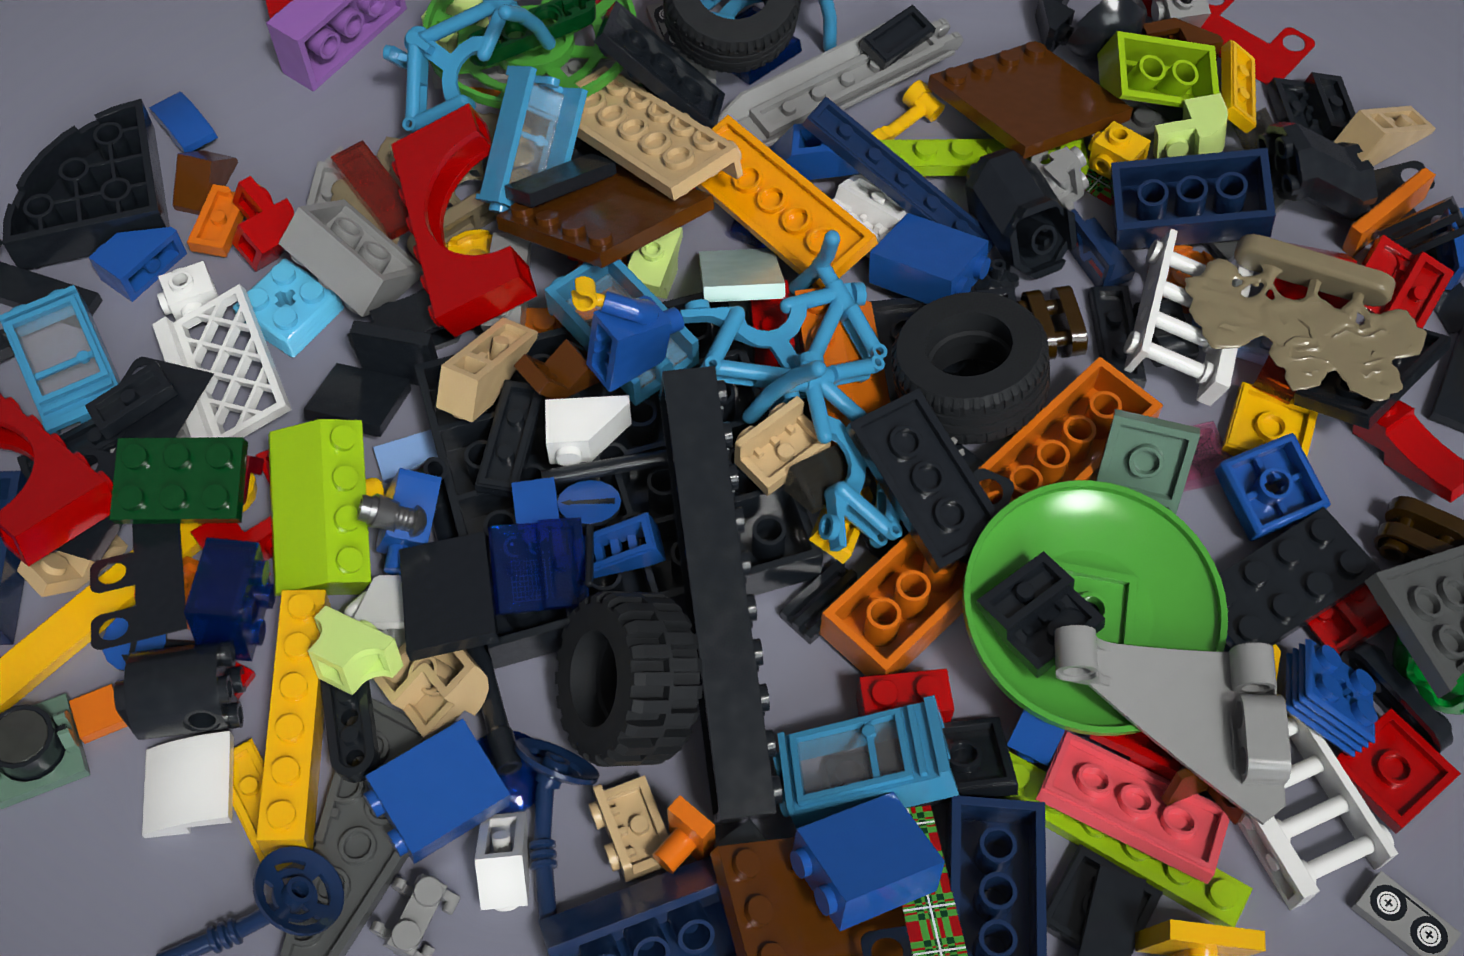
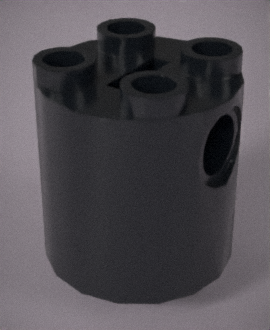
[114,640,246,740]

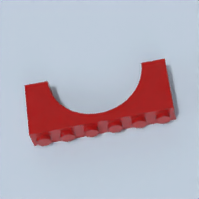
[391,103,537,337]
[0,393,113,567]

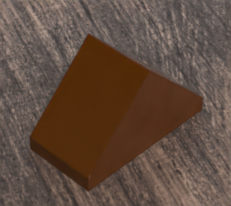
[173,150,238,215]

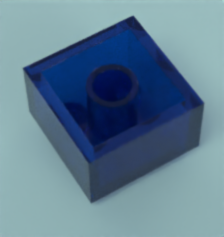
[184,537,276,661]

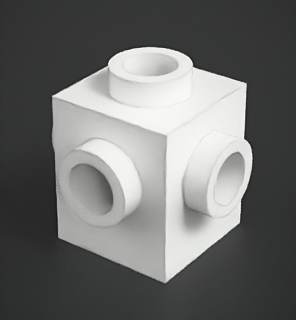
[157,261,218,321]

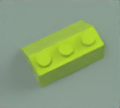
[1097,31,1220,108]

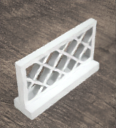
[152,284,292,438]

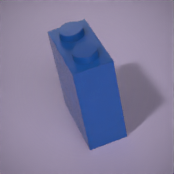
[869,213,991,304]
[363,719,511,864]
[790,792,945,932]

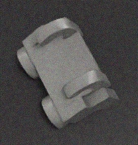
[1031,146,1090,210]
[369,874,460,956]

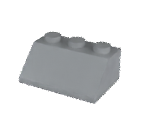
[278,199,424,317]

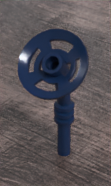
[514,738,600,920]
[156,846,344,956]

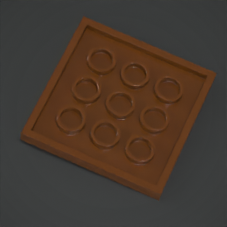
[927,41,1133,159]
[496,164,714,268]
[710,837,906,956]

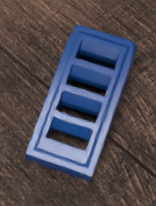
[568,512,666,582]

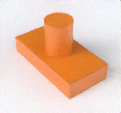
[652,795,716,874]

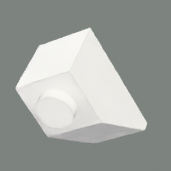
[545,395,632,466]
[475,811,530,912]

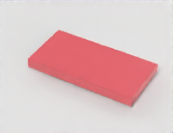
[1036,730,1230,884]

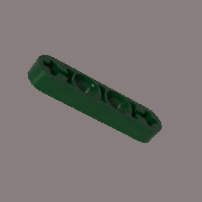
[467,0,596,67]

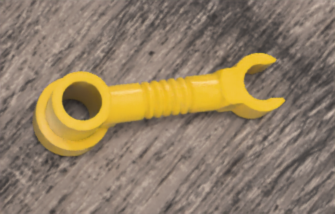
[871,80,945,140]

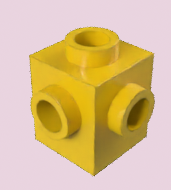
[1088,121,1151,179]

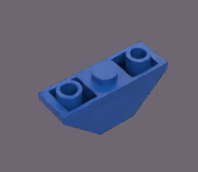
[770,123,861,180]

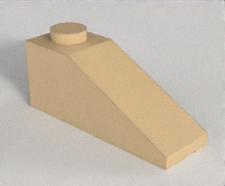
[1334,106,1436,166]
[436,317,538,422]

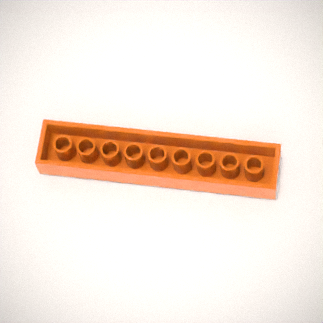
[820,357,1163,676]

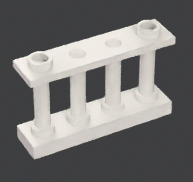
[1123,229,1254,406]
[1231,700,1398,911]

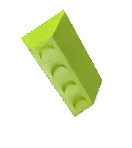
[268,419,371,596]

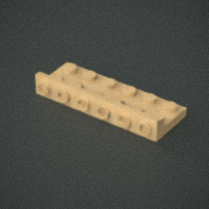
[575,66,743,201]

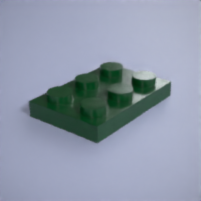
[109,437,248,524]

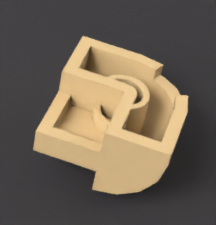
[373,642,489,739]

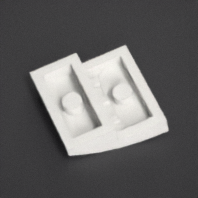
[832,174,908,258]
[142,731,234,838]

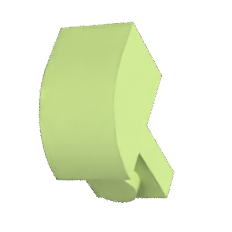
[1153,93,1228,159]

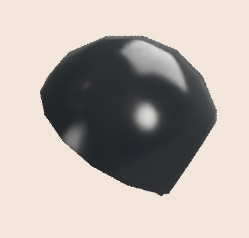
[1064,0,1147,61]

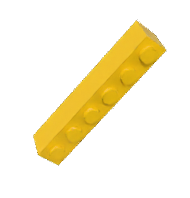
[256,589,331,857]

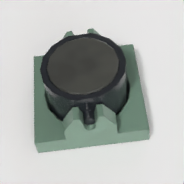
[0,693,90,809]

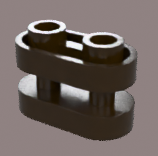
[1017,285,1088,360]
[1373,496,1464,564]

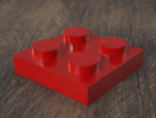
[1336,708,1461,834]

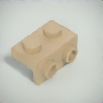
[734,396,831,496]
[588,775,669,883]

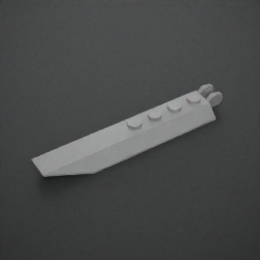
[717,18,964,147]

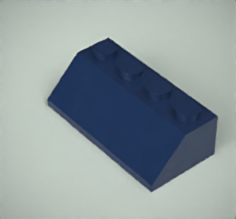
[538,856,737,956]

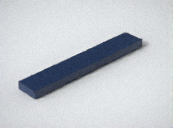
[802,97,994,253]

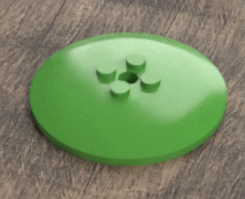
[962,480,1228,736]

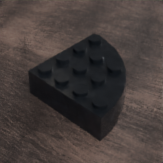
[2,99,170,270]

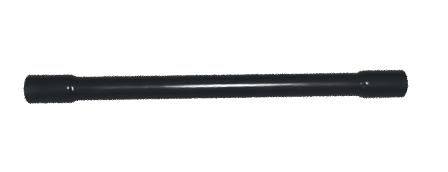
[432,479,522,775]

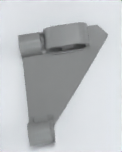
[1054,625,1291,825]

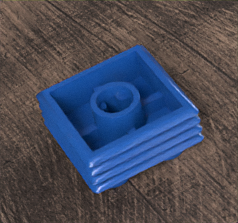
[1214,433,1331,541]
[1286,638,1378,757]

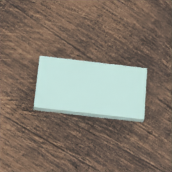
[699,248,785,302]

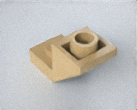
[17,535,128,597]

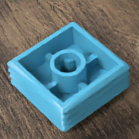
[233,258,344,357]

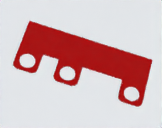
[1142,0,1315,85]

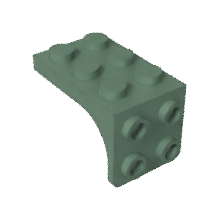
[1095,409,1200,514]

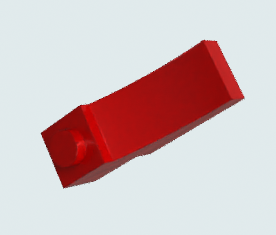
[1352,400,1464,503]

